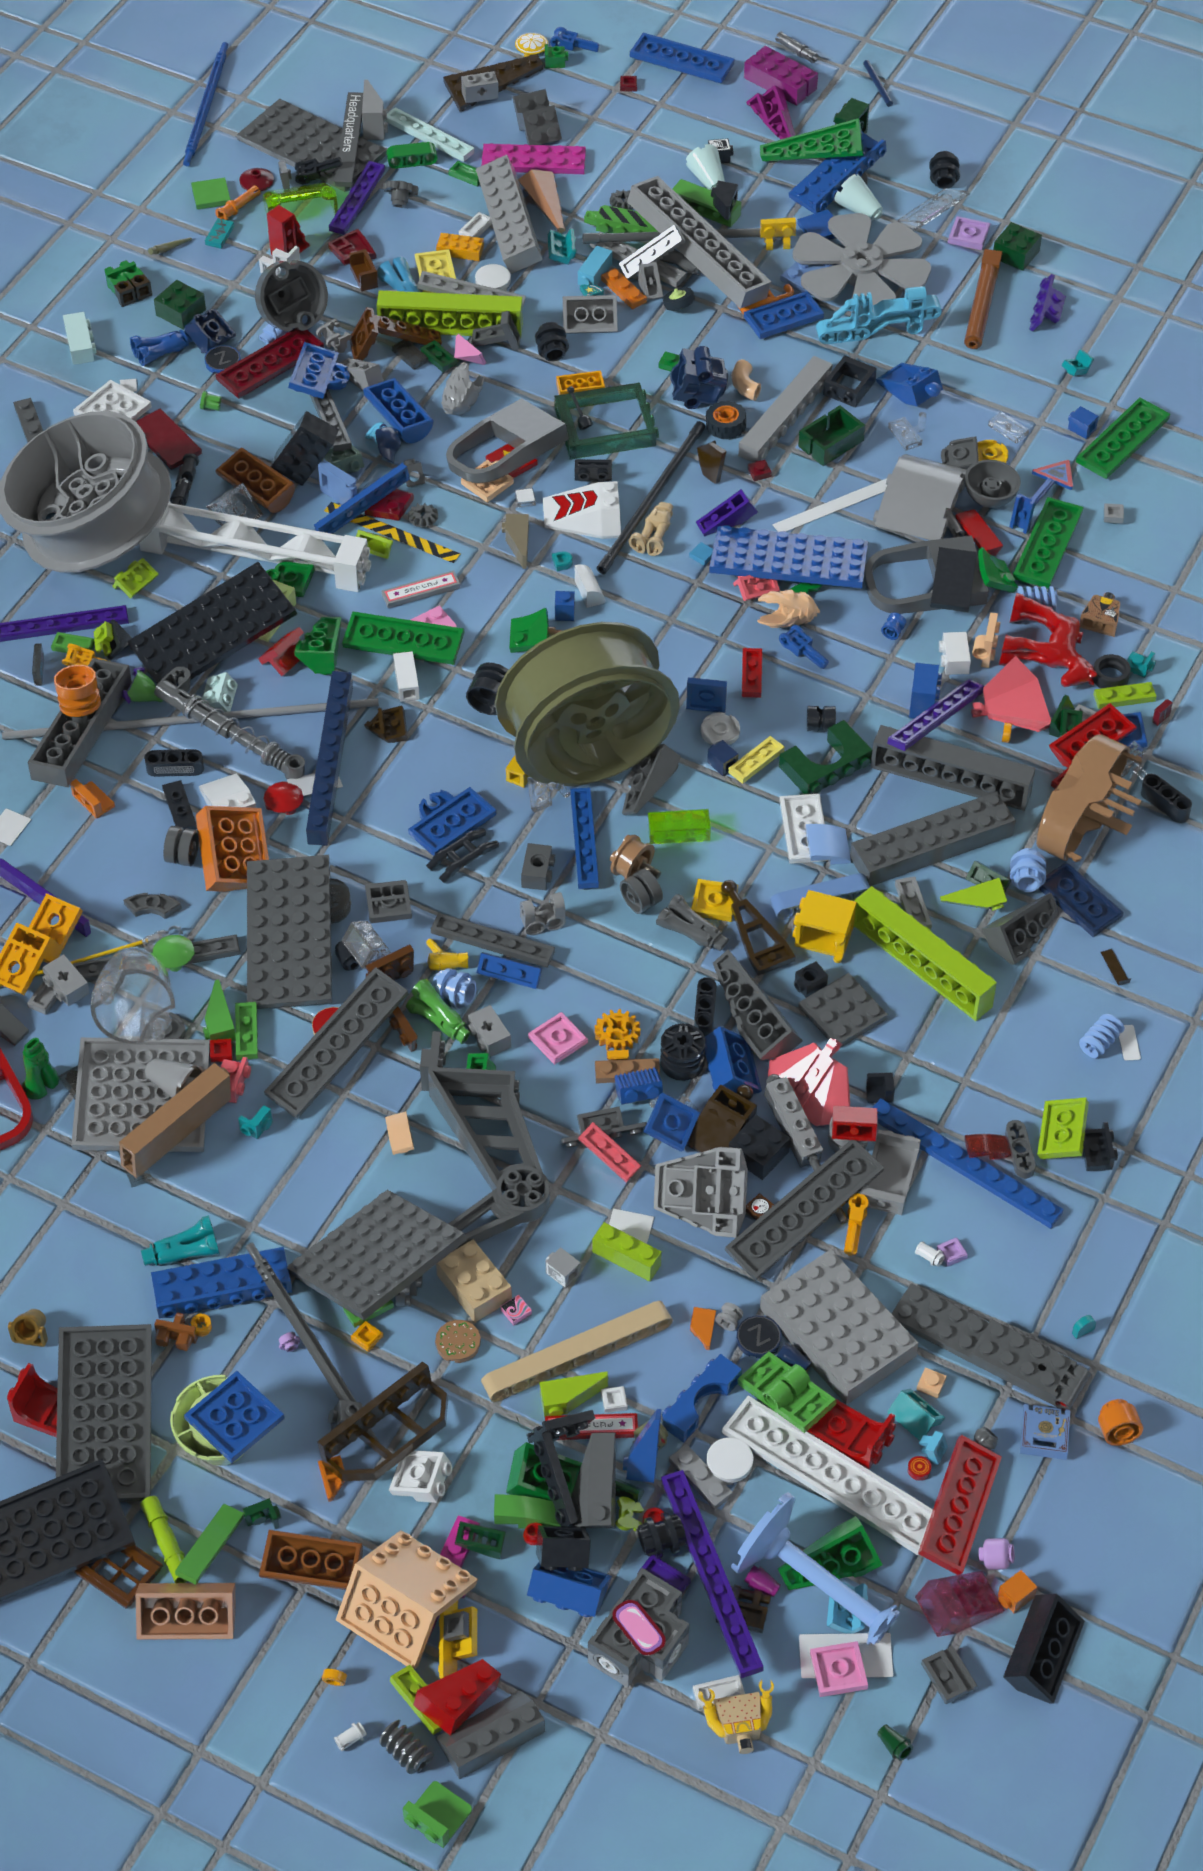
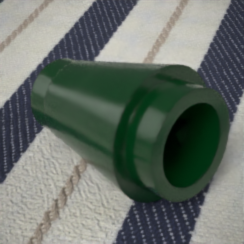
[877,1724,913,1761]

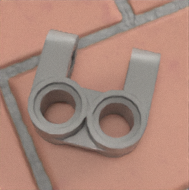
[520,892,566,936]

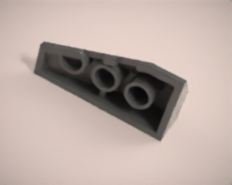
[622,744,681,815]
[982,893,1059,965]
[570,1433,616,1529]

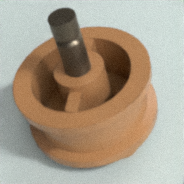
[610,835,661,879]

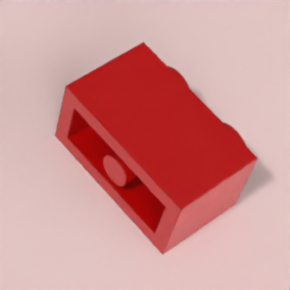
[832,1106,877,1141]

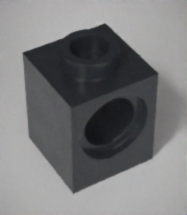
[794,961,828,998]

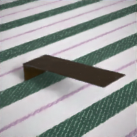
[1101,949,1131,986]

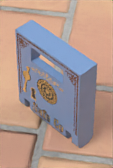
[1020,1404,1070,1460]

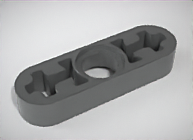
[1005,1120,1036,1179]

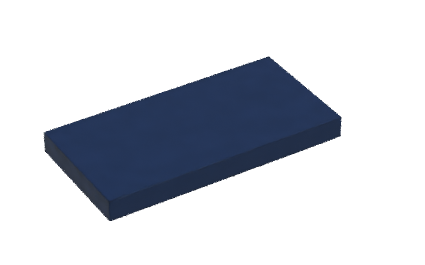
[1039,862,1124,937]

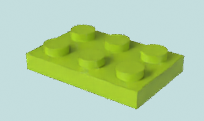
[1037,1097,1089,1159]

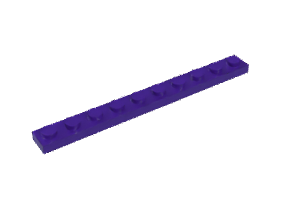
[661,1470,764,1678]

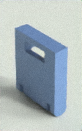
[318,459,357,505]

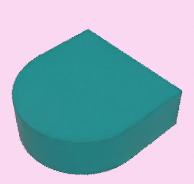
[552,551,573,571]
[1072,1315,1096,1339]

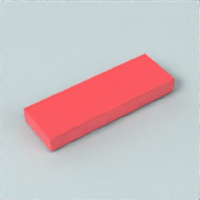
[578,1122,641,1183]

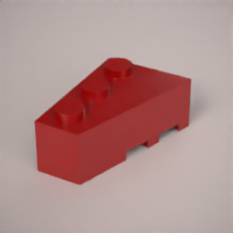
[267,205,310,256]
[413,1659,501,1736]

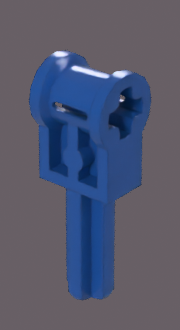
[550,27,599,52]
[779,625,829,669]

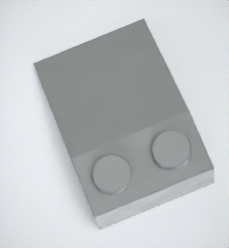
[362,80,388,140]

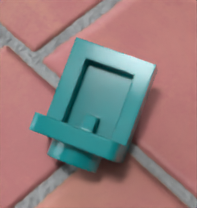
[1062,350,1094,376]
[238,1105,273,1139]

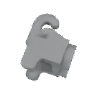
[316,318,351,353]

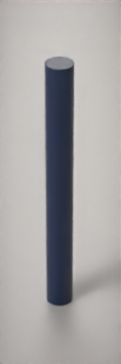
[863,60,893,107]

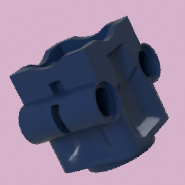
[670,346,728,409]

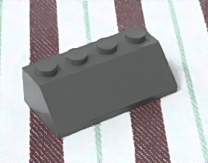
[435,1690,545,1779]

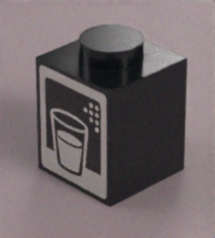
[708,138,734,164]

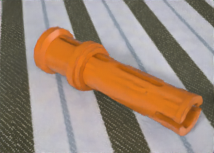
[215,185,261,220]

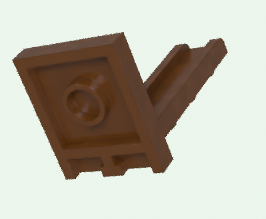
[350,307,442,361]
[365,944,418,1052]

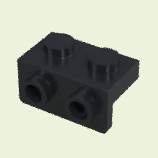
[574,459,612,481]
[1083,1122,1118,1171]

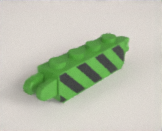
[584,205,658,233]

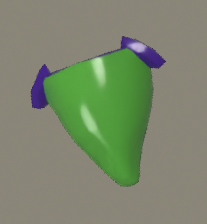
[122,667,163,704]

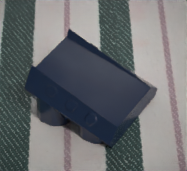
[185,309,236,353]

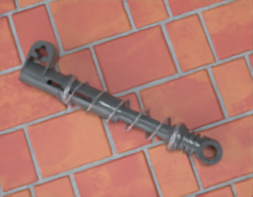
[154,667,305,779]

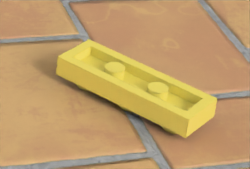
[728,736,785,784]

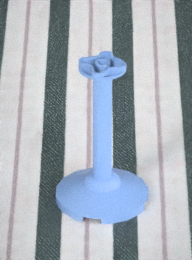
[731,1492,900,1645]

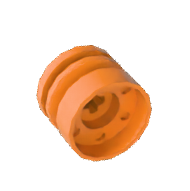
[54,665,101,717]

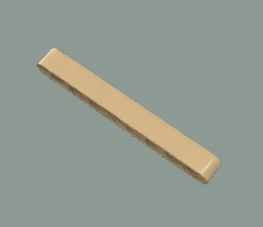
[481,1301,673,1402]

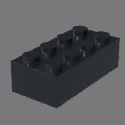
[270,411,339,486]

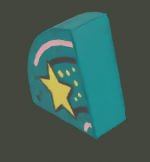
[580,284,604,296]

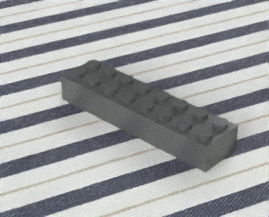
[27,658,132,787]
[871,725,1035,811]
[850,791,1016,886]

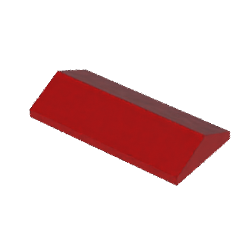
[1049,703,1137,768]

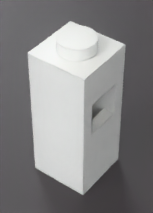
[393,652,419,702]

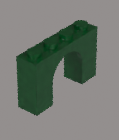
[779,720,873,795]

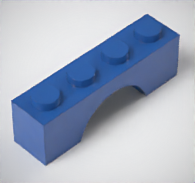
[662,1354,742,1443]

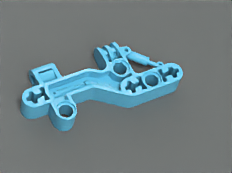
[816,286,942,344]

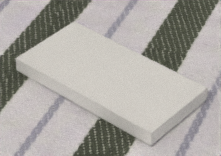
[779,794,830,864]

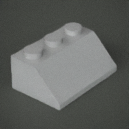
[562,295,618,333]

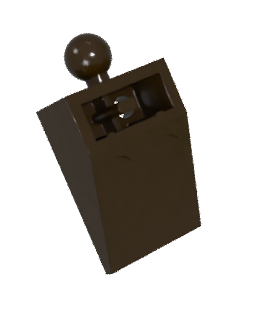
[686,1084,757,1153]

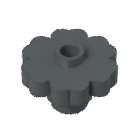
[383,180,419,208]

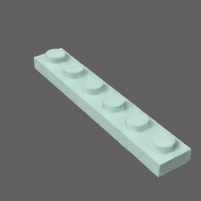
[385,107,474,162]

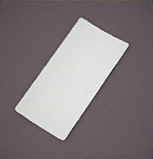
[799,1633,893,1678]

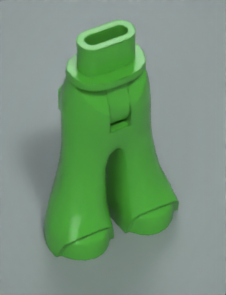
[406,979,470,1044]

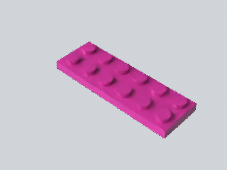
[481,143,586,174]

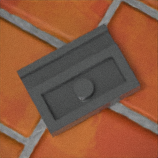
[921,1645,977,1704]

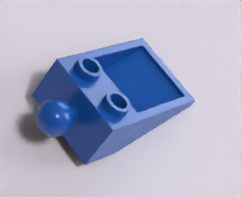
[876,363,943,406]

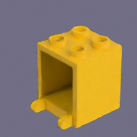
[792,890,856,963]

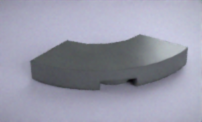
[123,893,182,919]

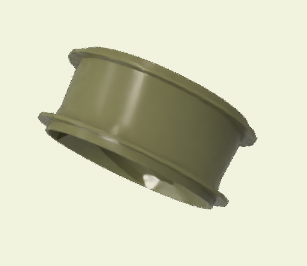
[495,622,680,786]

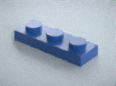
[476,952,542,989]

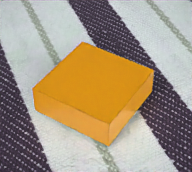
[607,1050,629,1060]
[351,1320,383,1352]

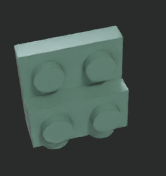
[322,445,364,473]

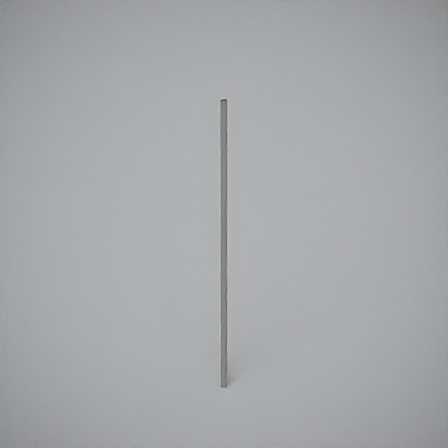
[2,698,379,740]

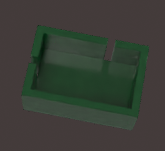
[798,405,865,466]

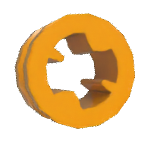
[191,1313,212,1337]

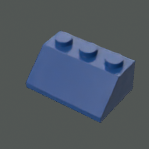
[705,1026,762,1094]
[527,1562,612,1617]

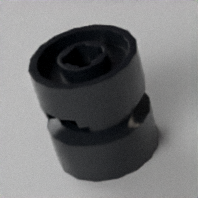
[807,706,836,732]

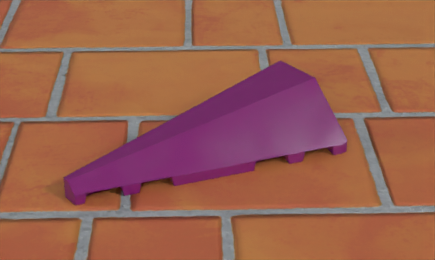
[746,85,796,140]

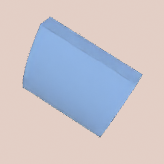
[805,824,851,865]

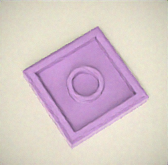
[948,216,991,250]

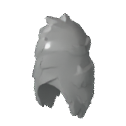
[441,362,484,415]

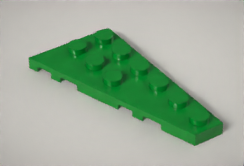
[760,118,864,161]

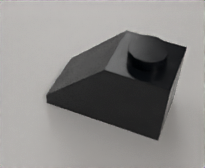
[711,180,738,220]

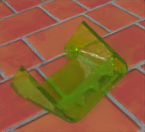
[262,183,338,216]

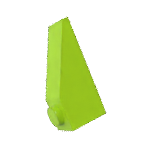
[940,878,1007,911]
[539,1371,608,1417]

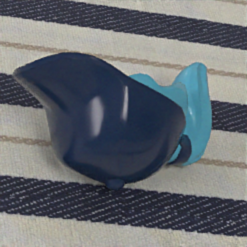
[365,422,401,463]

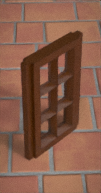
[73,1545,163,1609]

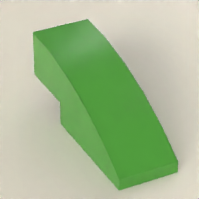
[494,1494,560,1529]

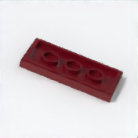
[136,408,202,470]

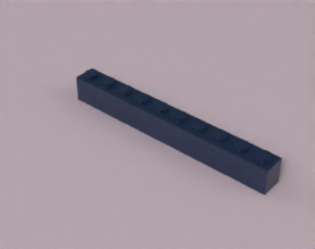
[306,671,353,846]

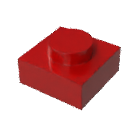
[210,1038,233,1062]

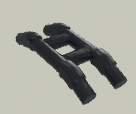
[426,828,499,883]

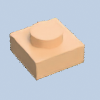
[916,1367,946,1398]

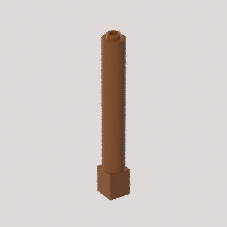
[964,249,1002,349]

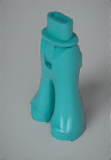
[141,1215,220,1266]

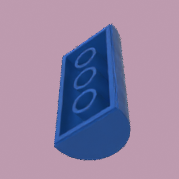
[363,378,434,443]

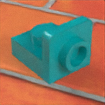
[1127,651,1156,678]

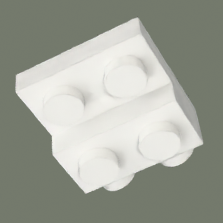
[389,1451,452,1503]

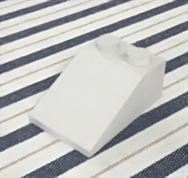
[199,773,257,808]

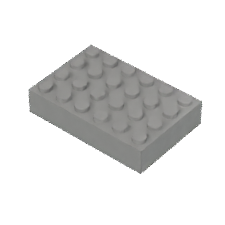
[760,1249,918,1405]

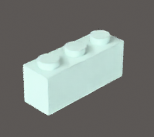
[63,312,97,365]

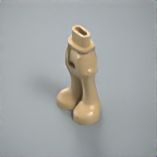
[629,502,673,556]

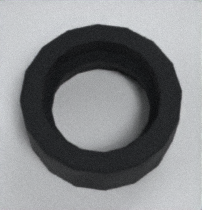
[1092,654,1131,688]

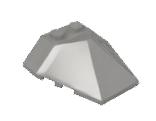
[654,1147,748,1238]

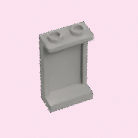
[860,1130,921,1215]

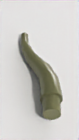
[148,237,192,255]

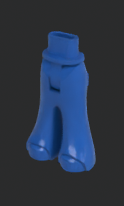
[130,330,193,366]

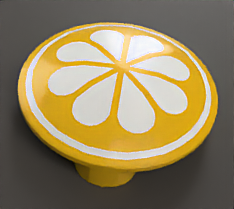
[515,33,548,57]

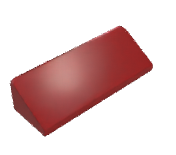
[955,509,1003,556]

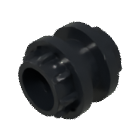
[929,151,960,189]
[535,322,569,361]
[637,1512,687,1559]

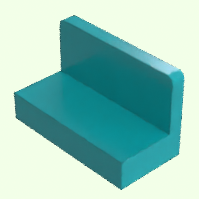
[887,1389,945,1441]

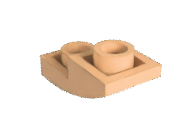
[385,1111,414,1155]

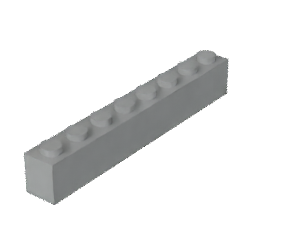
[738,356,833,462]

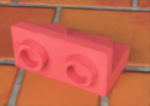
[733,575,780,601]
[221,1057,251,1103]

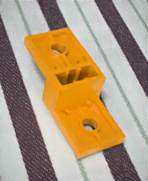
[0,893,83,996]

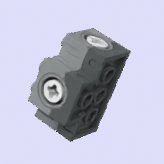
[588,1568,689,1688]

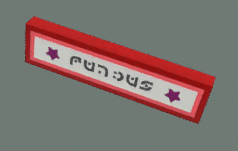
[545,1413,638,1440]

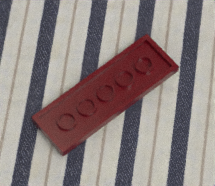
[216,329,324,399]

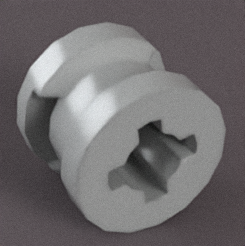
[715,1303,743,1331]

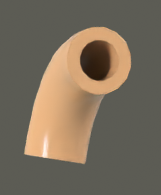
[731,359,761,401]

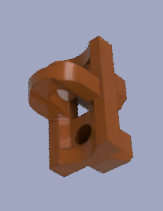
[154,1313,198,1351]

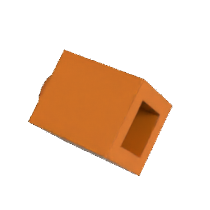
[998,1570,1037,1613]

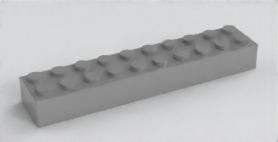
[627,176,771,309]

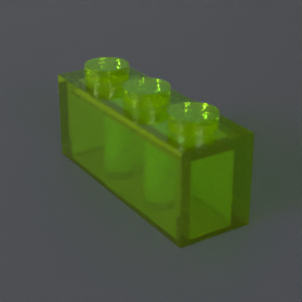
[648,809,711,844]

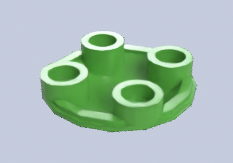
[152,935,195,972]

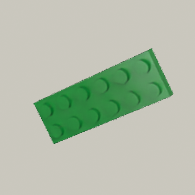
[1076,397,1170,479]
[1013,497,1083,589]
[342,611,465,665]

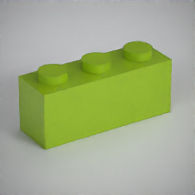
[592,1222,662,1282]

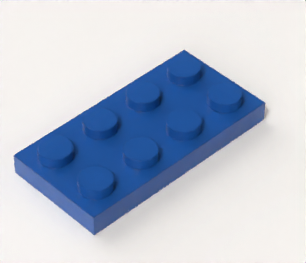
[744,291,824,339]

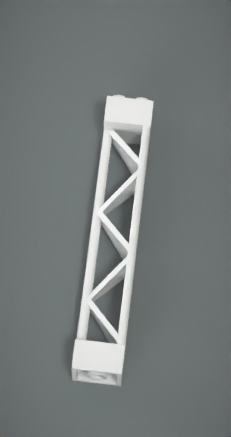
[139,501,371,592]

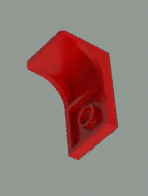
[7,1363,58,1438]
[807,1399,896,1470]

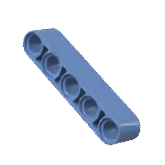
[770,873,870,920]

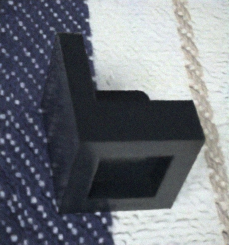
[866,1072,895,1103]

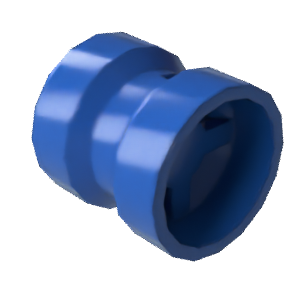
[881,613,906,640]

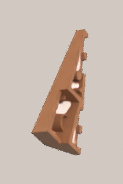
[518,170,566,233]

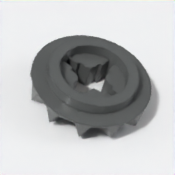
[610,189,633,210]
[408,503,438,527]

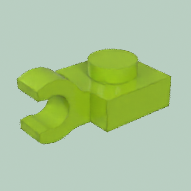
[93,621,113,657]

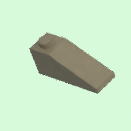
[502,514,529,569]

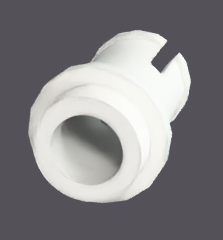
[915,1242,945,1267]
[334,1722,367,1751]

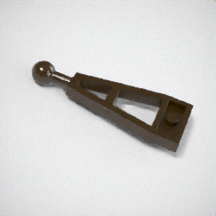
[721,880,796,976]

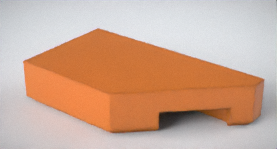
[690,1307,716,1350]
[318,1455,345,1502]

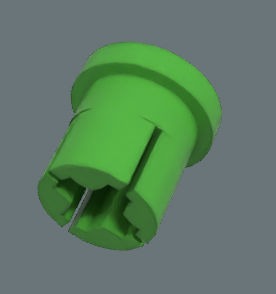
[200,391,222,411]

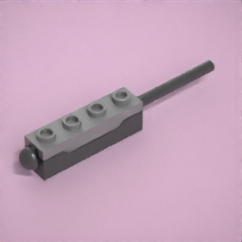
[764,1074,848,1224]

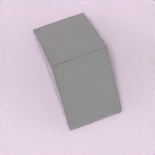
[638,261,663,300]

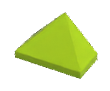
[356,530,393,559]

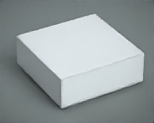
[601,1386,628,1413]

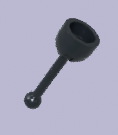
[567,386,593,430]

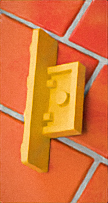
[438,1601,477,1679]

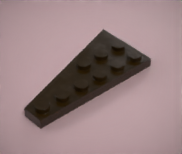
[443,54,543,112]

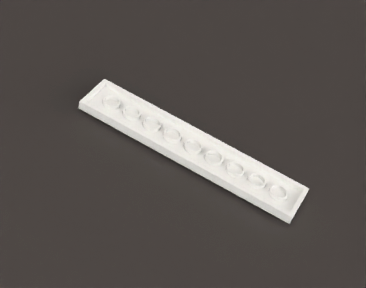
[722,1396,933,1555]

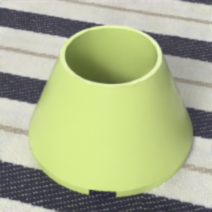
[170,1375,247,1466]

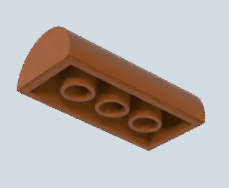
[215,447,295,513]
[259,1530,363,1590]

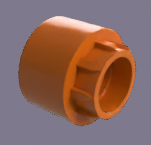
[1098,1399,1143,1446]

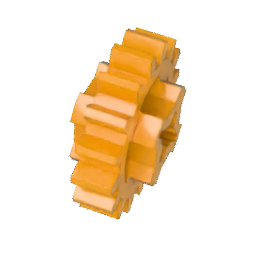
[595,1009,641,1051]

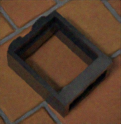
[823,355,877,408]

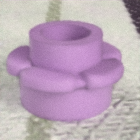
[278,1332,300,1352]

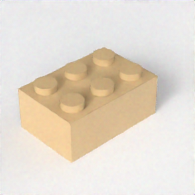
[436,1239,512,1323]

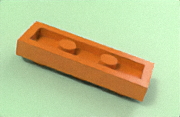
[601,268,647,310]

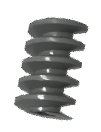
[379,1719,434,1774]

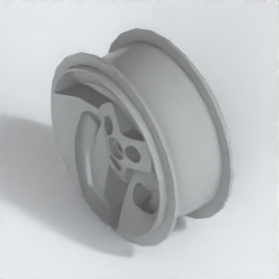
[0,411,172,573]

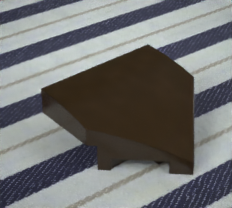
[697,440,727,484]
[364,705,408,743]

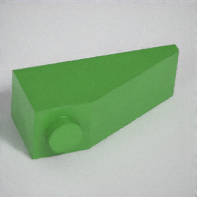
[202,979,236,1042]

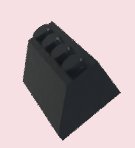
[1003,1593,1085,1704]

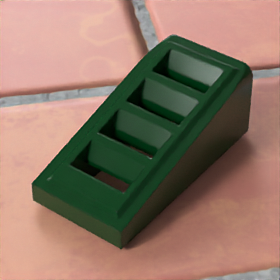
[455,1521,506,1560]

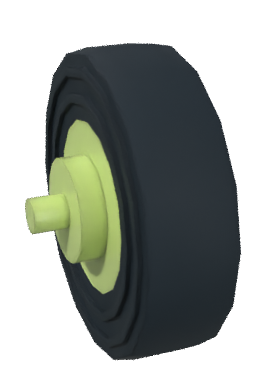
[663,287,695,311]

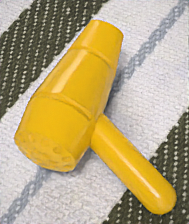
[426,938,468,971]

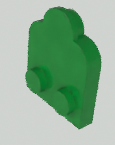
[266,562,315,597]

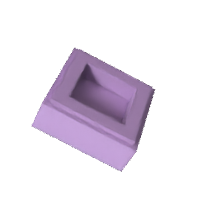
[937,1237,968,1266]

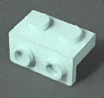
[202,672,238,712]

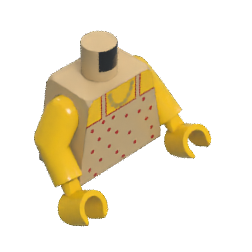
[698,1679,774,1754]

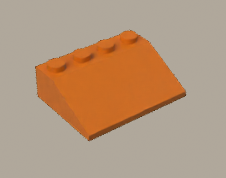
[196,806,269,892]

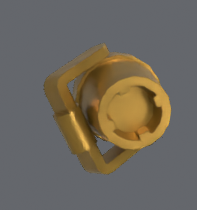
[8,1309,48,1347]

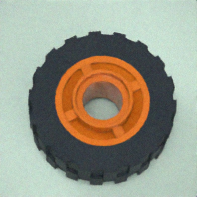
[706,401,746,439]

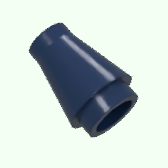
[777,1343,812,1371]

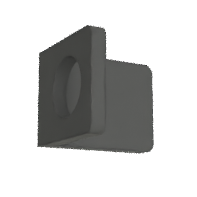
[404,459,425,487]

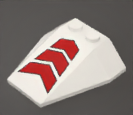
[543,481,621,539]

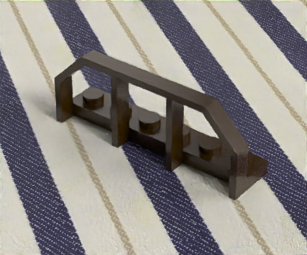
[317,1361,448,1481]

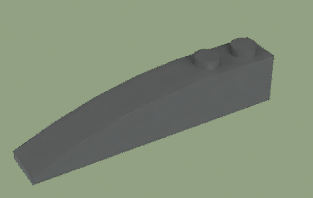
[713,950,803,1060]

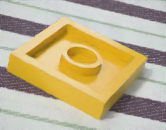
[691,879,738,922]

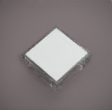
[514,488,536,508]

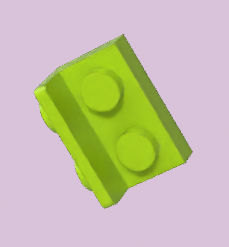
[112,558,158,599]

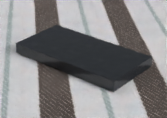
[930,547,977,612]

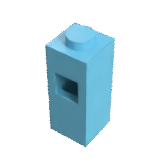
[578,246,612,286]

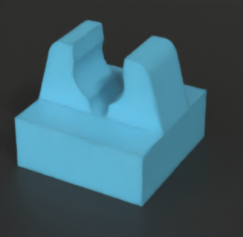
[919,1431,948,1465]

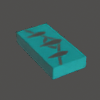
[205,218,234,249]

